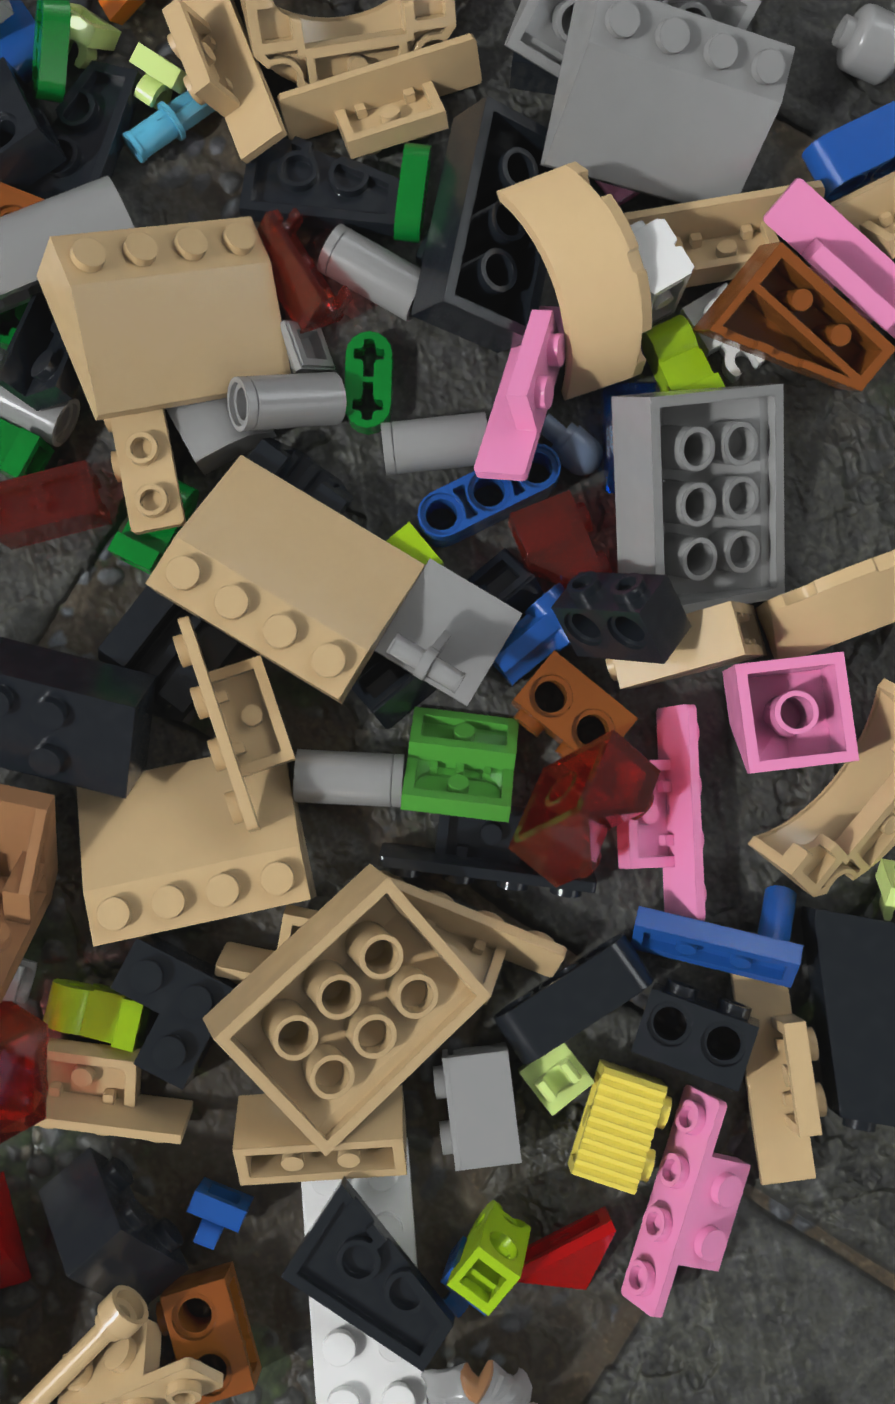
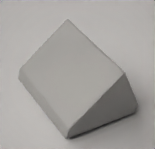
[280,320,336,374]

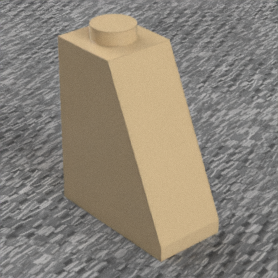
[605,601,767,689]

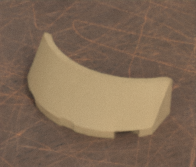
[240,0,456,87]
[496,161,652,400]
[755,549,895,660]
[748,678,895,897]

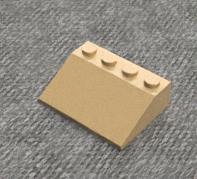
[36,216,291,421]
[145,455,425,704]
[77,756,317,947]
[202,864,491,1156]

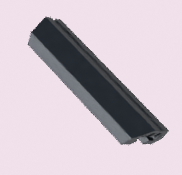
[98,437,354,722]

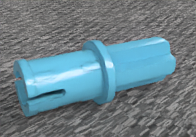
[122,90,215,163]

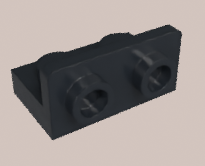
[0,293,80,411]

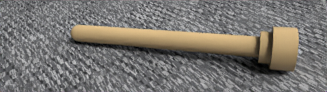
[18,1285,149,1404]

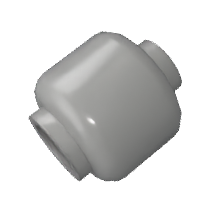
[832,3,895,85]

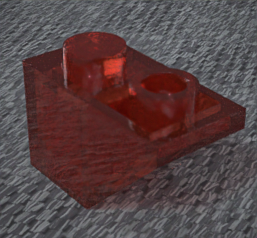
[508,490,612,588]

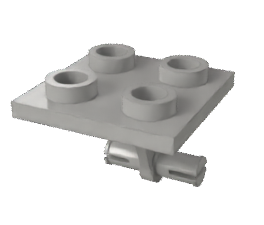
[374,558,523,706]

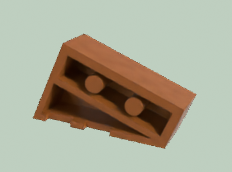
[693,241,895,391]

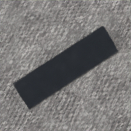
[352,548,544,729]

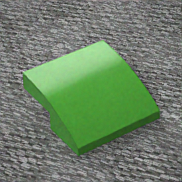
[400,707,519,823]

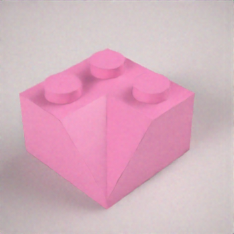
[722,652,859,774]

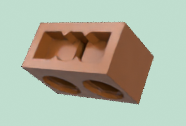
[511,650,638,771]
[156,1261,262,1404]

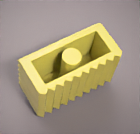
[567,1059,672,1195]

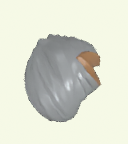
[421,1360,532,1404]

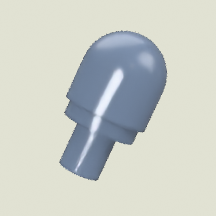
[541,413,603,476]

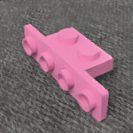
[763,178,895,339]
[474,306,565,481]
[614,704,707,921]
[621,1085,751,1318]

